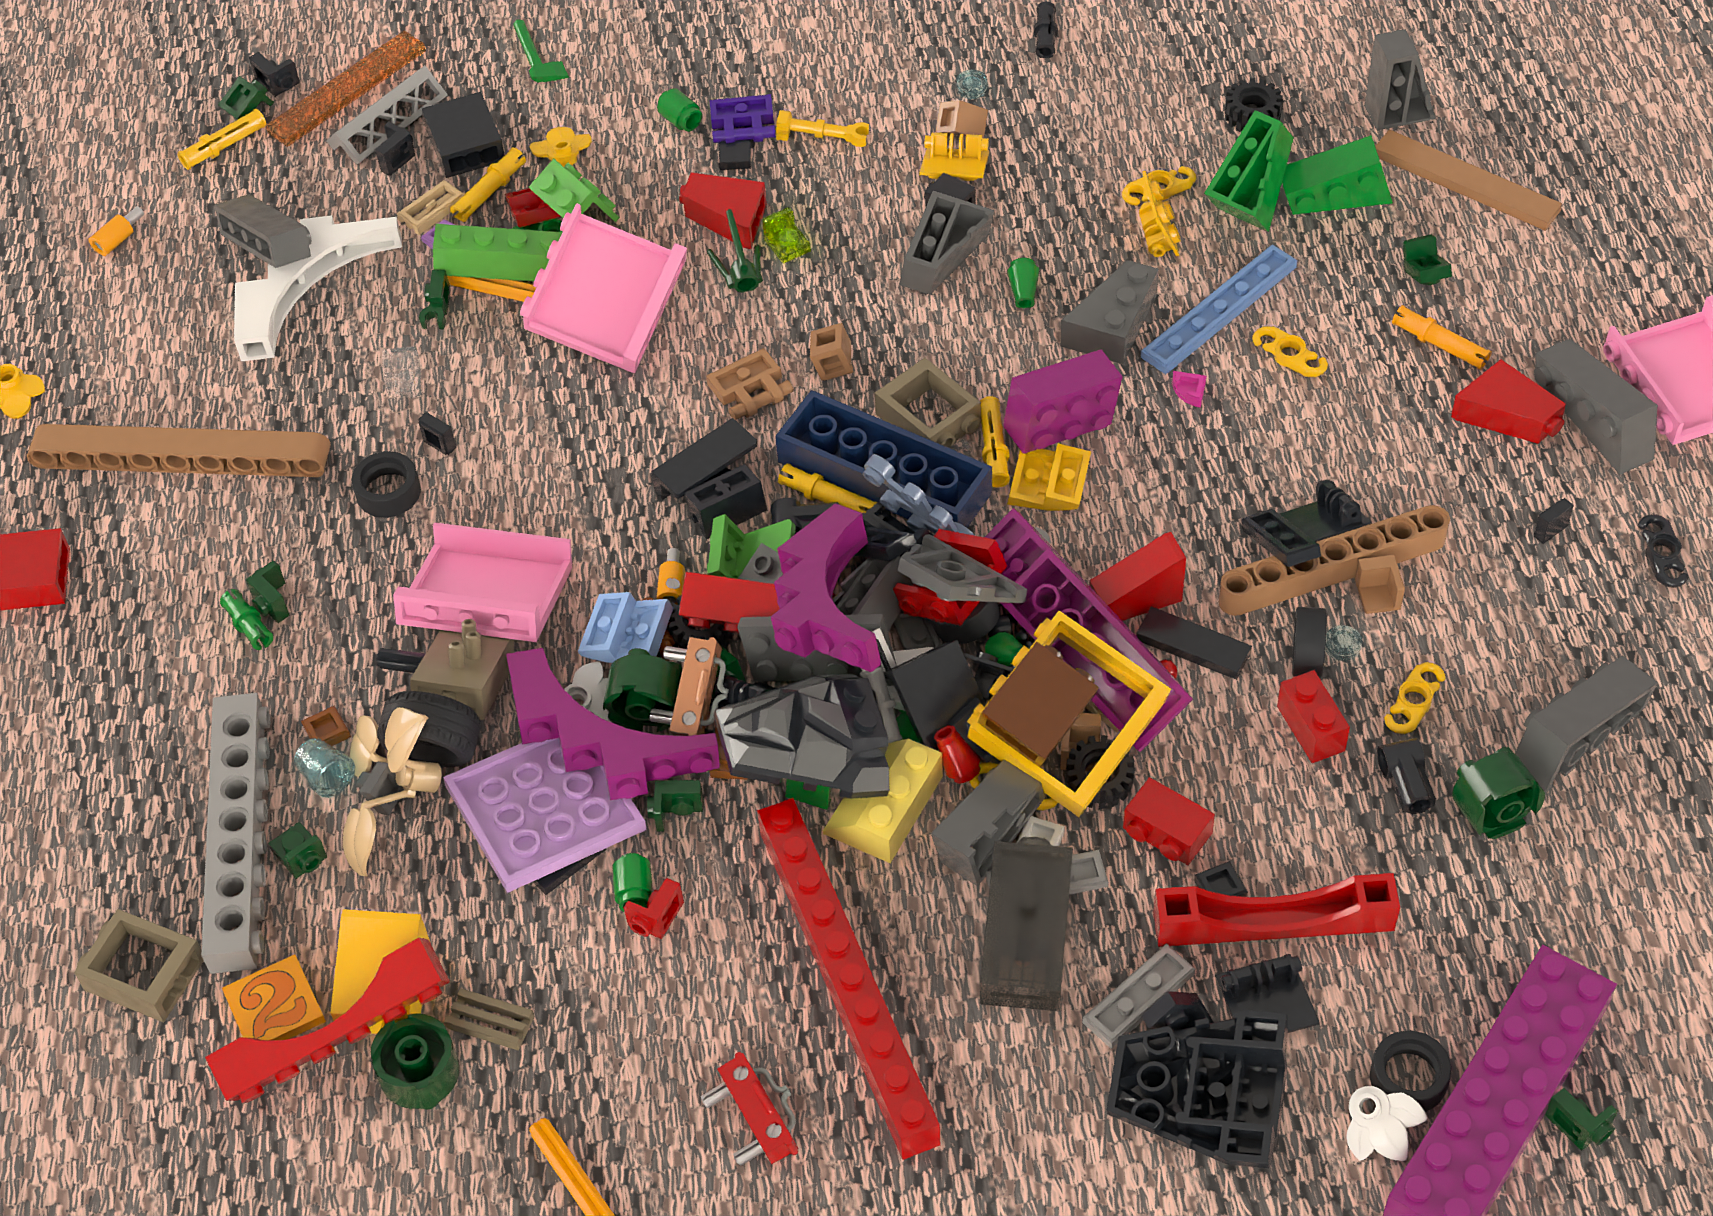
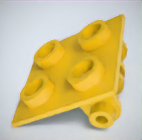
[919,132,989,181]
[1139,171,1181,257]

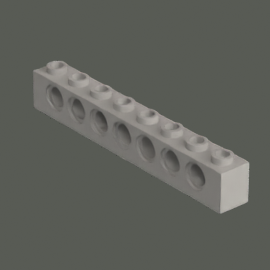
[201,693,271,974]

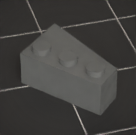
[1364,29,1436,131]
[1060,260,1159,364]

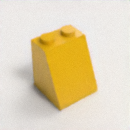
[330,909,430,1034]

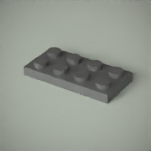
[737,614,897,682]

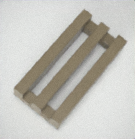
[444,988,535,1051]

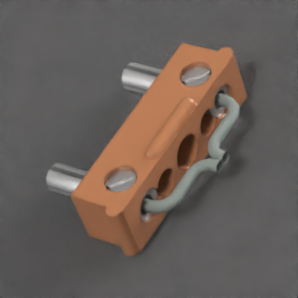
[650,637,729,736]

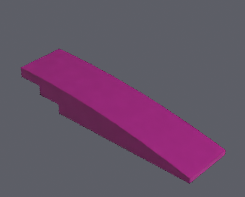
[985,508,1193,752]

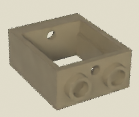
[874,357,981,449]
[74,909,204,1023]

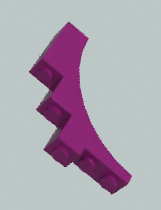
[771,503,881,672]
[506,648,720,801]

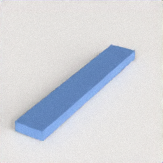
[1141,244,1298,375]

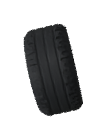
[377,691,481,767]

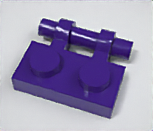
[709,94,775,143]

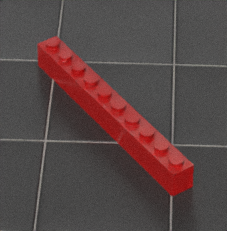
[757,798,941,1160]

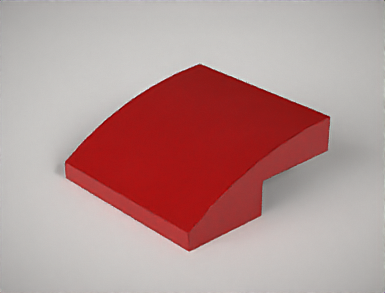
[505,188,561,228]

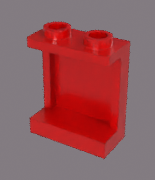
[893,529,1007,626]

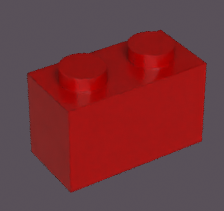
[1277,670,1350,764]
[1123,777,1215,866]

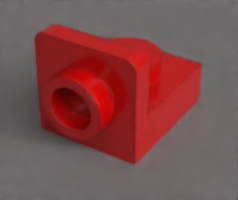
[624,878,684,939]

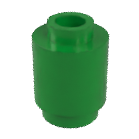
[657,88,702,132]
[612,853,653,912]

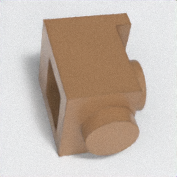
[810,323,853,380]

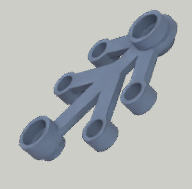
[863,454,974,535]

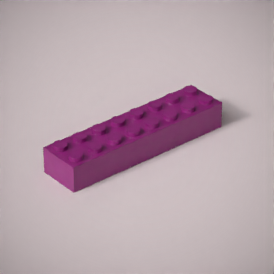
[1383,944,1617,1216]

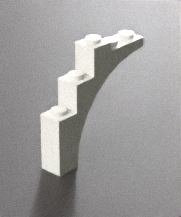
[234,215,402,361]

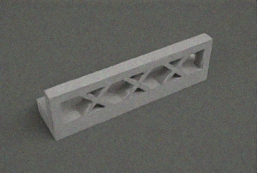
[326,65,448,164]

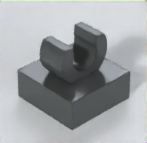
[355,761,404,815]

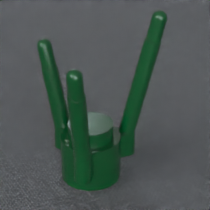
[707,209,763,293]

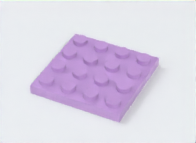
[443,738,646,893]

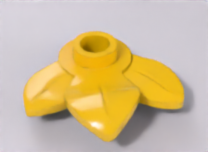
[530,127,592,167]
[0,364,45,419]

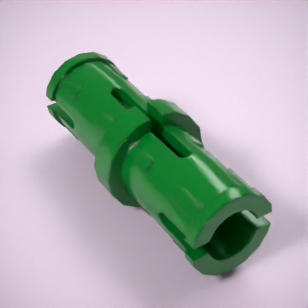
[220,589,273,650]

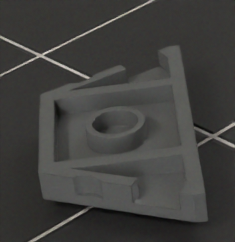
[898,534,1027,603]

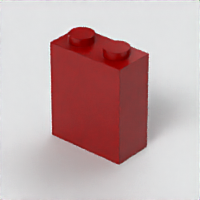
[0,528,70,611]

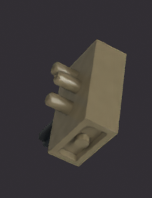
[376,619,514,720]

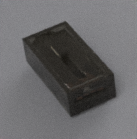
[980,836,1073,1011]

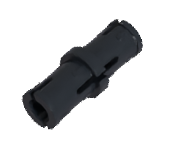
[1034,1,1058,58]

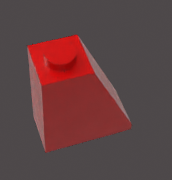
[679,172,767,249]
[1451,359,1566,444]
[1089,532,1186,621]

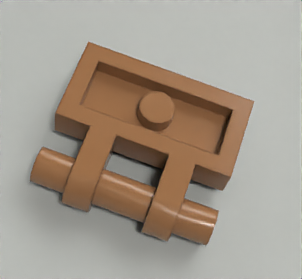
[706,348,794,420]

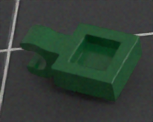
[419,270,451,330]

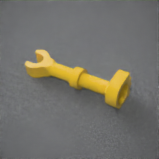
[776,110,869,147]

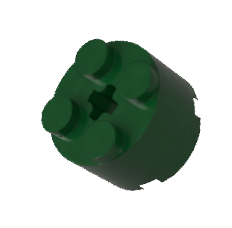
[603,648,682,732]
[1452,747,1545,839]
[371,1013,460,1110]

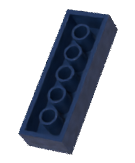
[775,390,992,528]

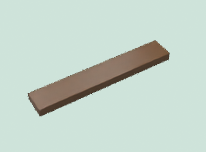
[1375,129,1562,231]

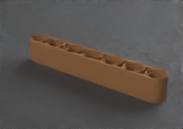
[1218,505,1450,616]

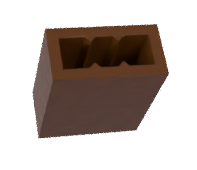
[978,642,1099,767]

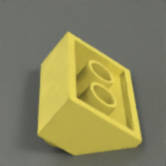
[823,739,943,863]

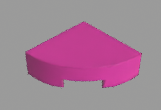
[1172,371,1207,408]

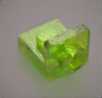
[762,207,811,264]

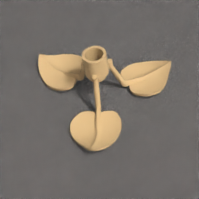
[343,708,442,876]

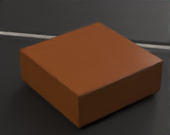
[301,705,351,753]

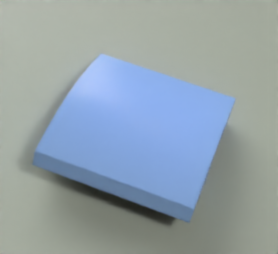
[578,592,673,663]

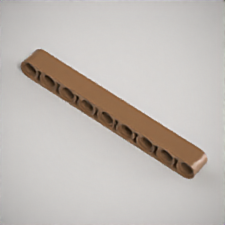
[27,424,331,477]

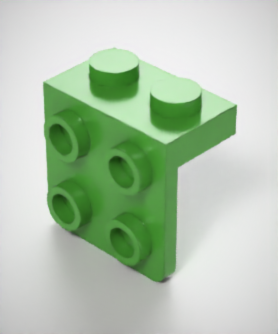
[529,158,620,222]
[707,514,796,579]

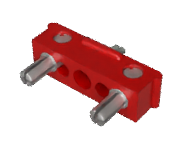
[701,1052,799,1166]

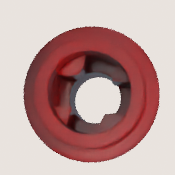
[934,726,981,784]

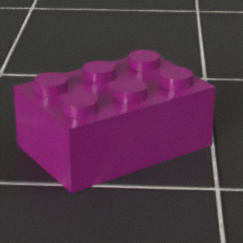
[1003,350,1123,454]

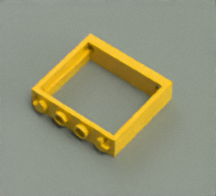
[967,611,1171,817]

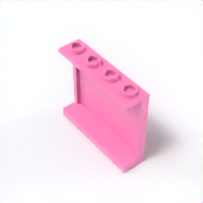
[520,203,687,373]
[1603,295,1713,445]
[393,523,572,642]

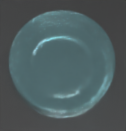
[957,69,987,99]
[1325,625,1362,661]

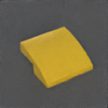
[1007,443,1091,511]

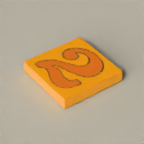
[222,954,326,1041]

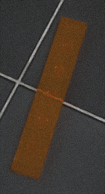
[265,30,426,147]

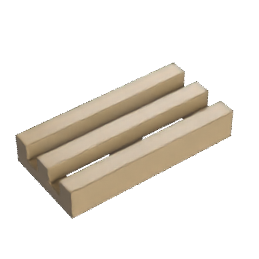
[397,180,464,235]

